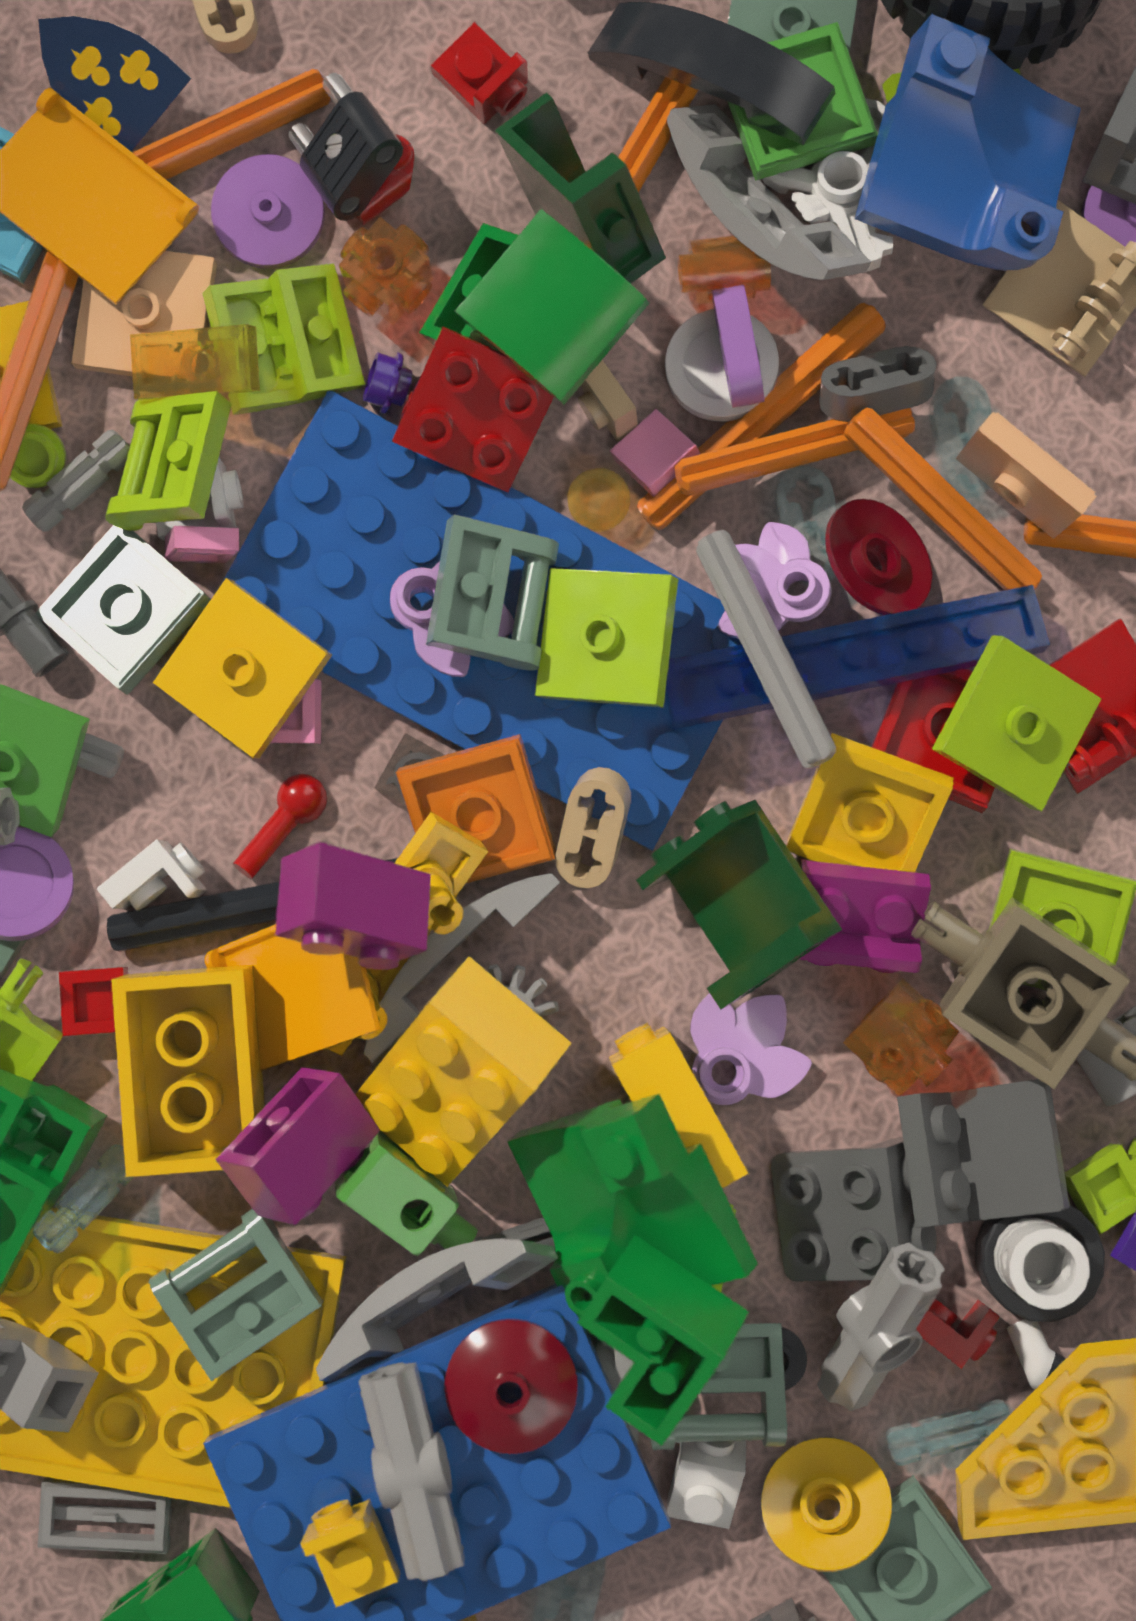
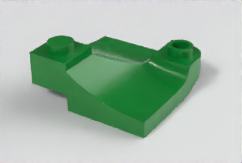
[0,1069,107,1295]
[507,1093,759,1317]

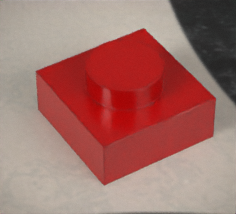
[59,967,128,1036]

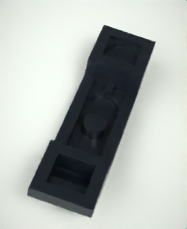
[587,2,836,145]

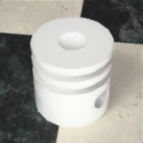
[994,1218,1090,1309]

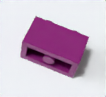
[275,841,431,970]
[216,1067,380,1225]

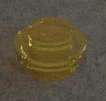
[567,468,630,532]

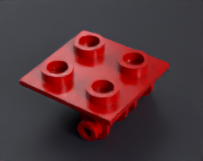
[392,327,554,492]
[1049,619,1136,794]

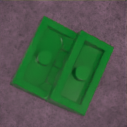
[455,209,650,405]

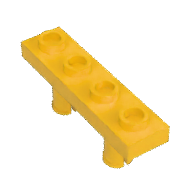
[327,812,488,1056]

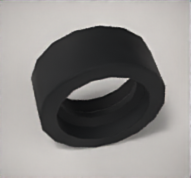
[975,1205,1105,1322]

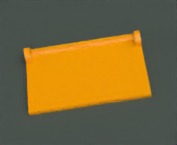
[0,88,200,305]
[205,924,381,1071]

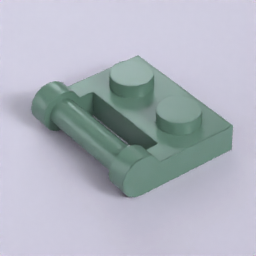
[426,514,559,670]
[149,1209,324,1381]
[651,1323,787,1450]

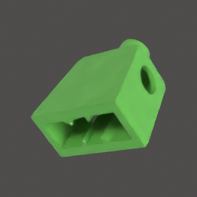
[334,1131,478,1256]

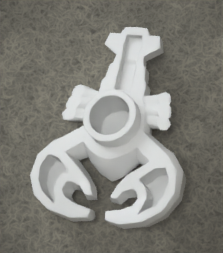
[763,98,893,272]

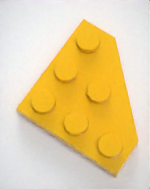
[955,1338,1136,1540]

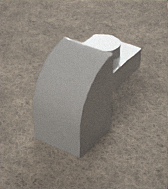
[0,1318,99,1432]

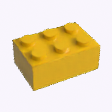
[355,957,572,1187]
[112,965,265,1177]

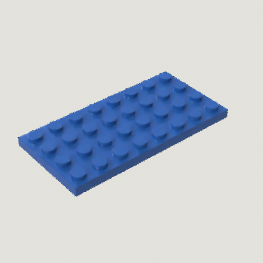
[218,390,752,851]

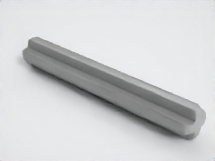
[696,530,836,768]

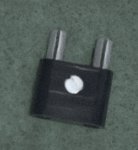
[288,73,403,221]

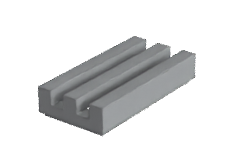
[37,1477,172,1554]

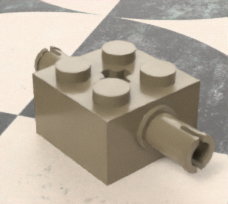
[911,897,1136,1089]

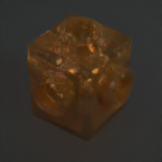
[339,217,433,325]
[843,978,959,1096]

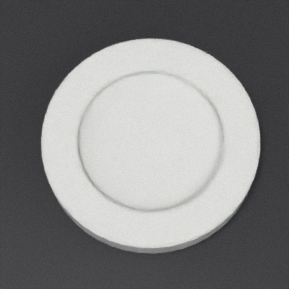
[665,309,779,422]

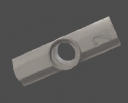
[817,1243,945,1411]
[359,1362,465,1581]

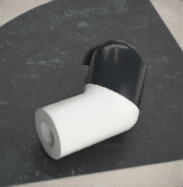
[1007,1319,1066,1390]

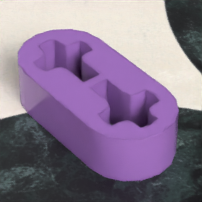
[712,285,764,408]

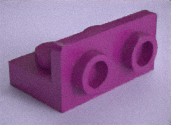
[799,860,931,973]

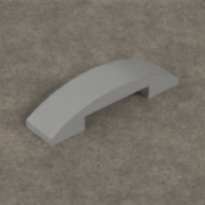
[666,104,871,280]
[364,873,560,1063]
[316,1239,558,1382]

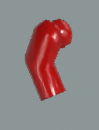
[356,134,415,225]

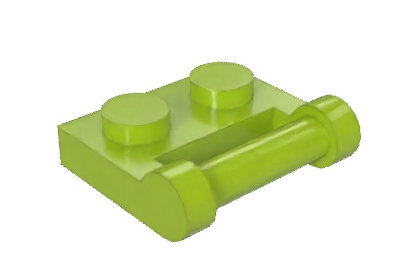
[105,391,232,531]

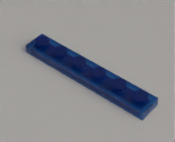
[665,585,1050,730]

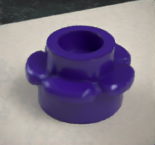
[363,352,413,414]

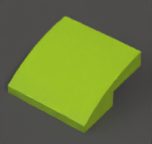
[202,263,365,415]

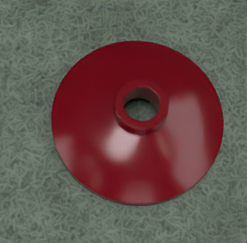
[825,499,932,617]
[445,1319,578,1454]

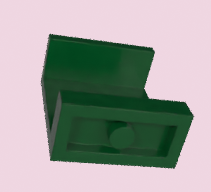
[494,92,666,284]
[636,800,842,1010]

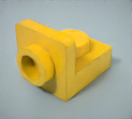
[300,1499,401,1607]

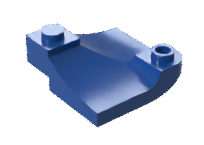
[854,14,1081,271]

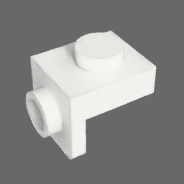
[666,1441,746,1529]

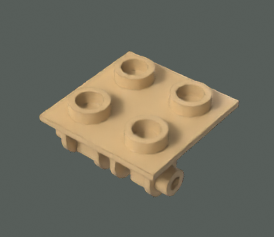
[982,200,1136,377]

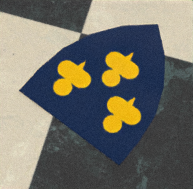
[38,16,192,152]

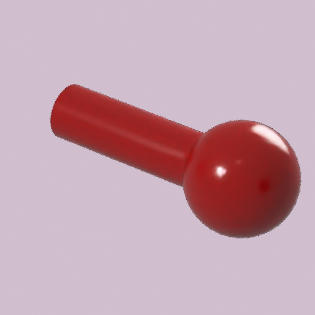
[232,774,327,879]

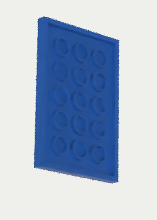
[203,1283,671,1621]

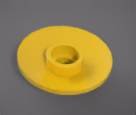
[761,1438,892,1572]

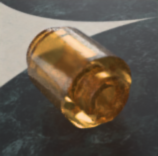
[677,236,771,305]

